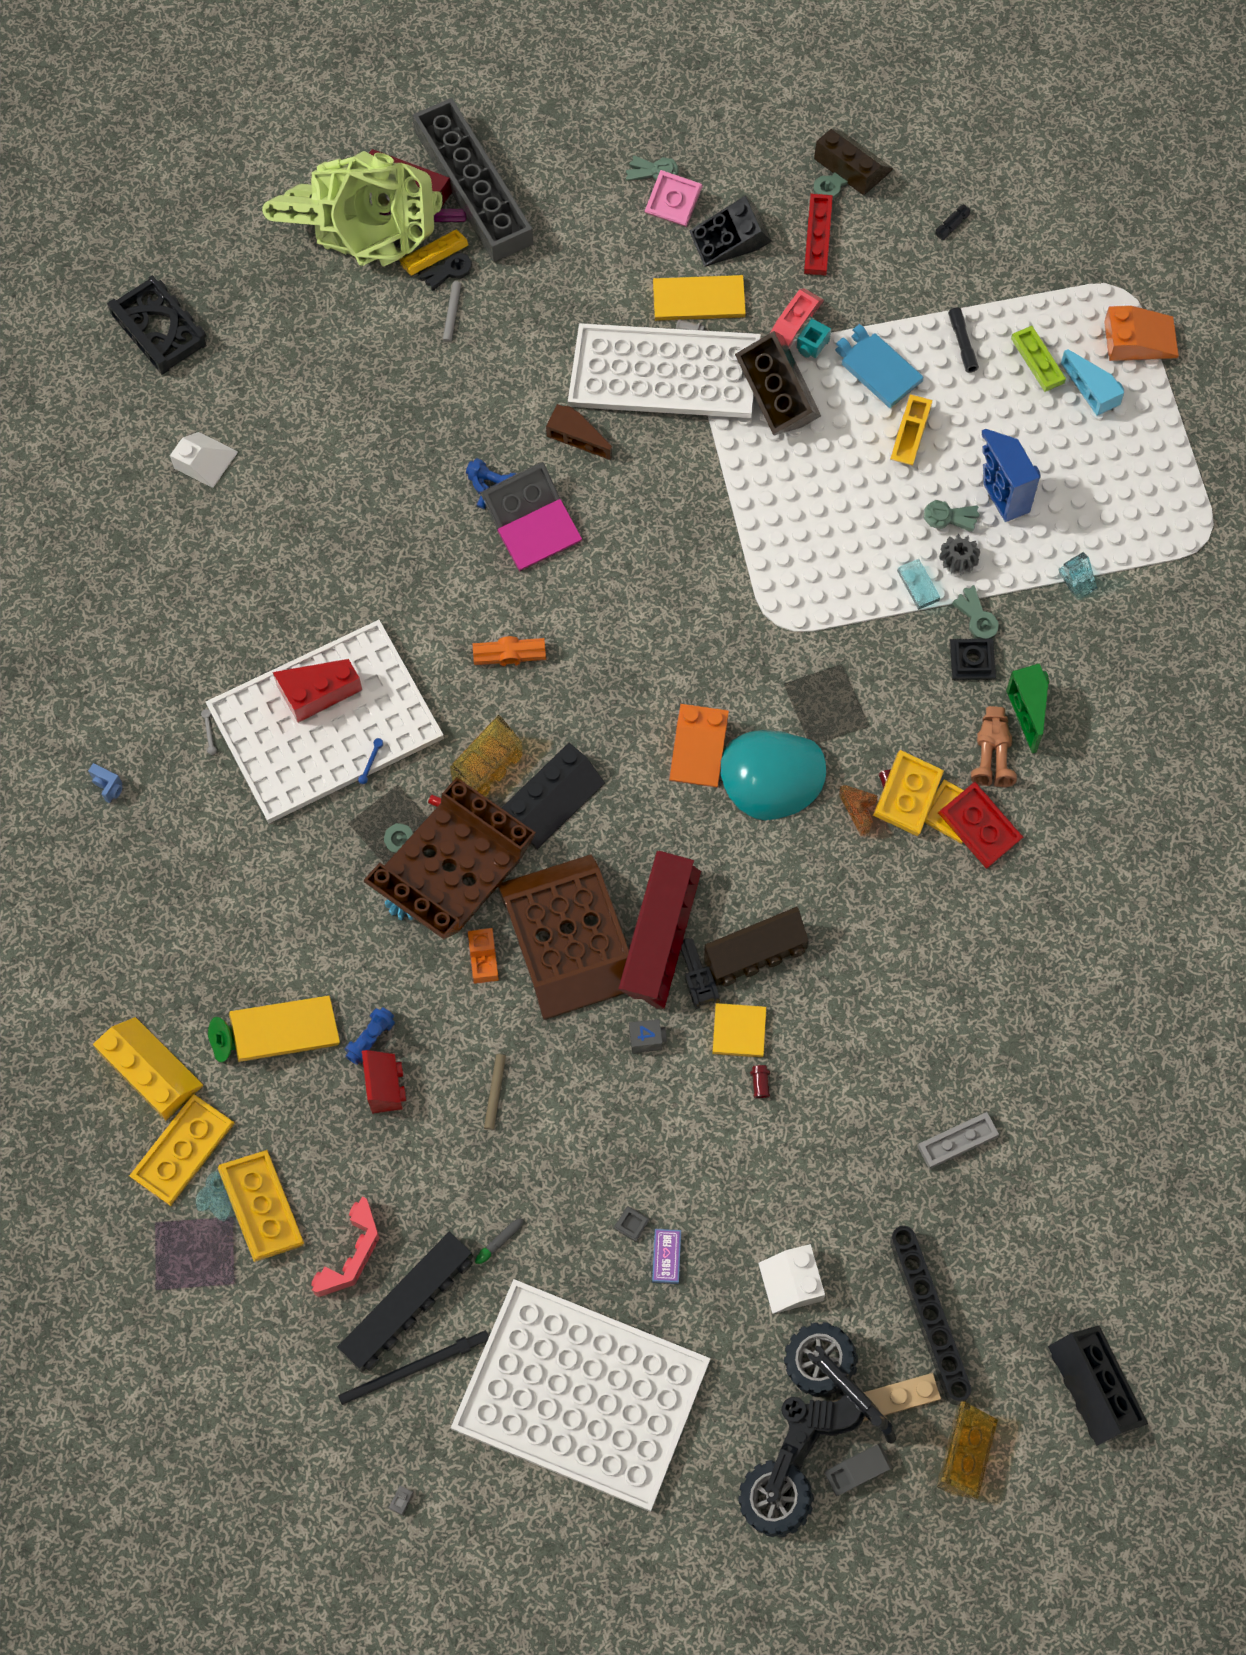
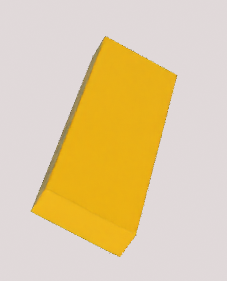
[399,229,469,276]

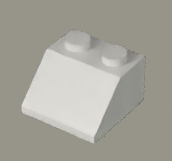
[758,1244,825,1314]

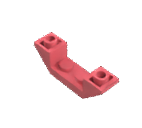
[770,288,824,349]
[311,1196,380,1297]

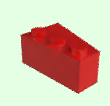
[272,659,362,723]

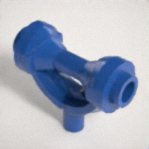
[466,458,517,509]
[345,1007,395,1065]

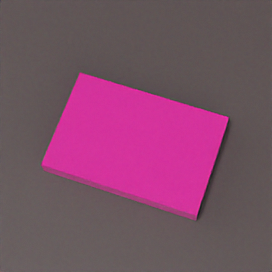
[497,499,582,571]

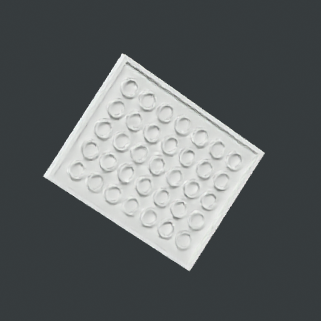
[451,1279,710,1512]

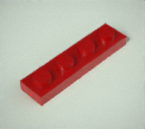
[804,193,833,276]

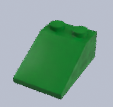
[1006,663,1050,754]

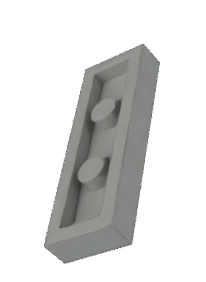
[917,1112,999,1169]

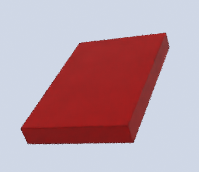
[938,782,1024,869]

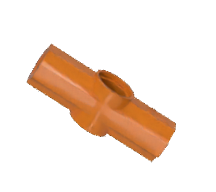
[472,636,546,666]

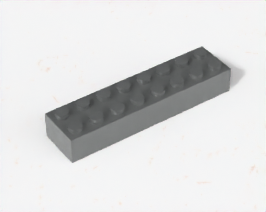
[412,98,533,262]

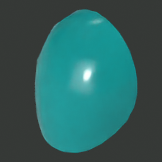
[721,730,826,821]

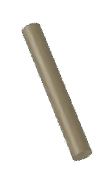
[484,1054,506,1130]

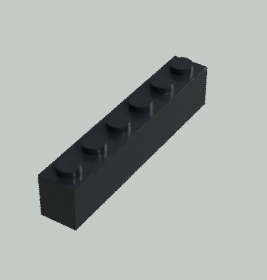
[337,1231,473,1373]

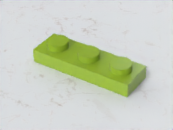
[1011,326,1066,392]

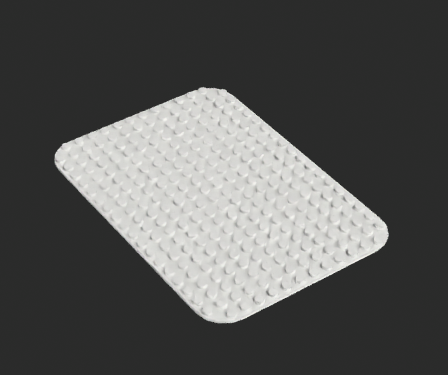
[708,283,1214,632]

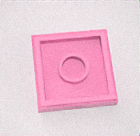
[645,170,703,227]

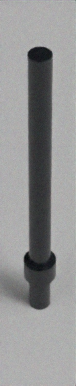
[338,1330,489,1405]

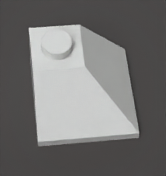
[170,432,238,488]

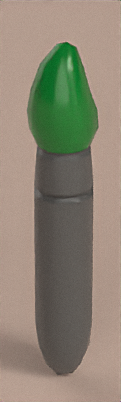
[475,1218,524,1264]

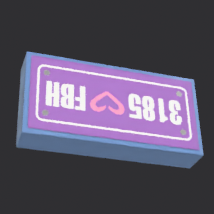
[652,1229,681,1284]

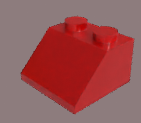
[362,1050,407,1114]

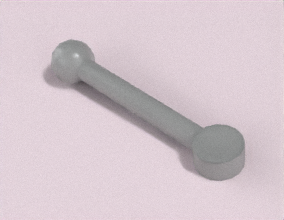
[201,709,217,755]

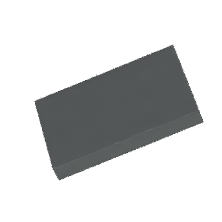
[480,462,560,531]

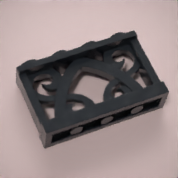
[107,275,207,375]

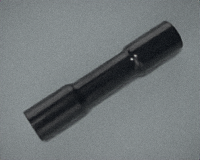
[948,307,979,373]

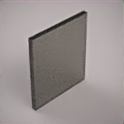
[784,664,869,744]
[348,785,428,864]

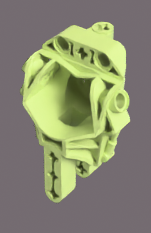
[262,151,442,267]

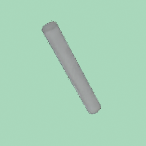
[443,281,461,343]

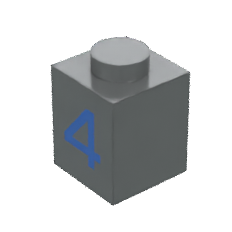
[629,1019,667,1053]

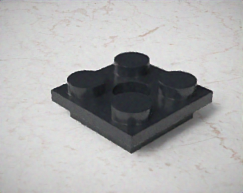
[950,639,996,680]

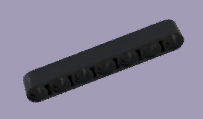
[890,1225,971,1405]

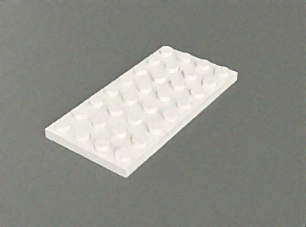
[568,323,761,418]

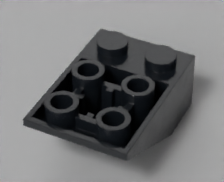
[689,195,772,266]

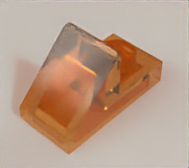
[839,785,878,836]

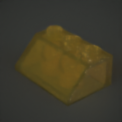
[450,715,523,797]
[937,1402,998,1499]

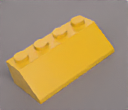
[93,1017,204,1121]

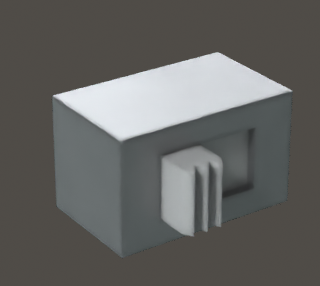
[389,1486,414,1516]

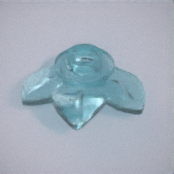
[196,1171,232,1222]

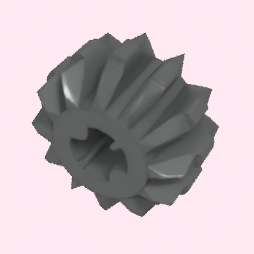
[939,533,980,575]

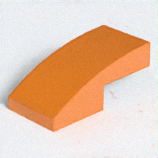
[468,928,499,984]

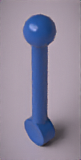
[358,738,383,784]

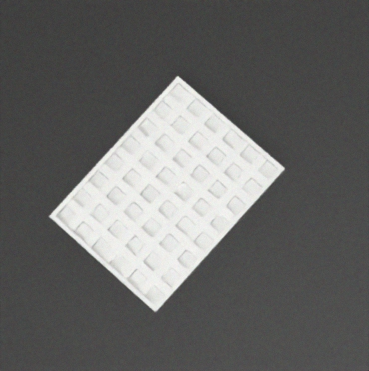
[206,620,444,824]

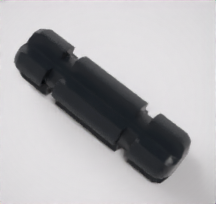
[935,204,971,240]

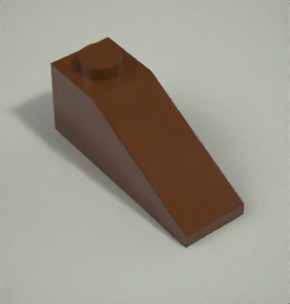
[546,404,612,460]

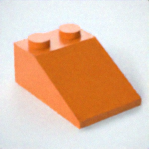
[1104,306,1179,361]
[669,704,729,788]

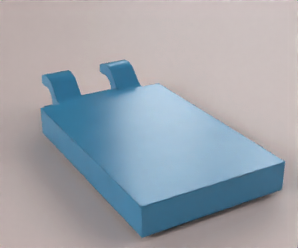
[835,324,924,409]

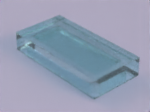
[897,559,940,610]

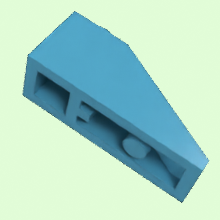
[1061,349,1124,416]

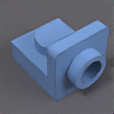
[88,763,123,803]

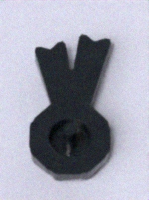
[418,253,472,291]

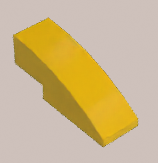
[890,394,932,466]

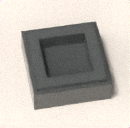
[614,1206,650,1242]

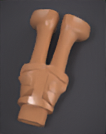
[971,706,1017,787]

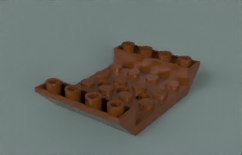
[364,777,536,939]
[498,854,629,1020]

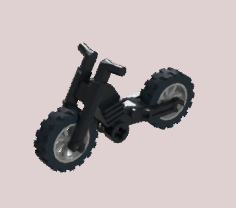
[738,1322,896,1537]

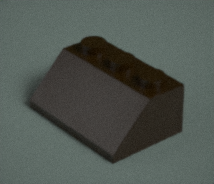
[814,129,893,196]

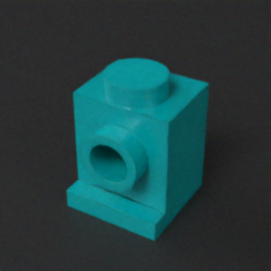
[796,318,831,358]

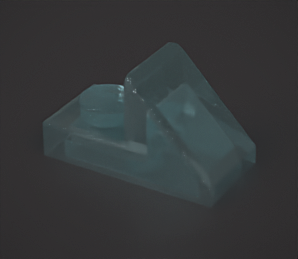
[1058,552,1097,600]

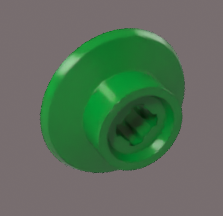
[208,1017,236,1062]

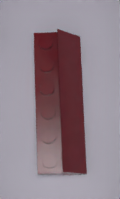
[619,851,701,1009]

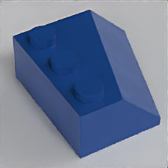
[982,429,1041,522]

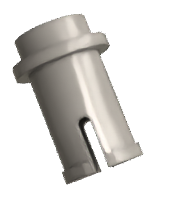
[675,319,705,331]

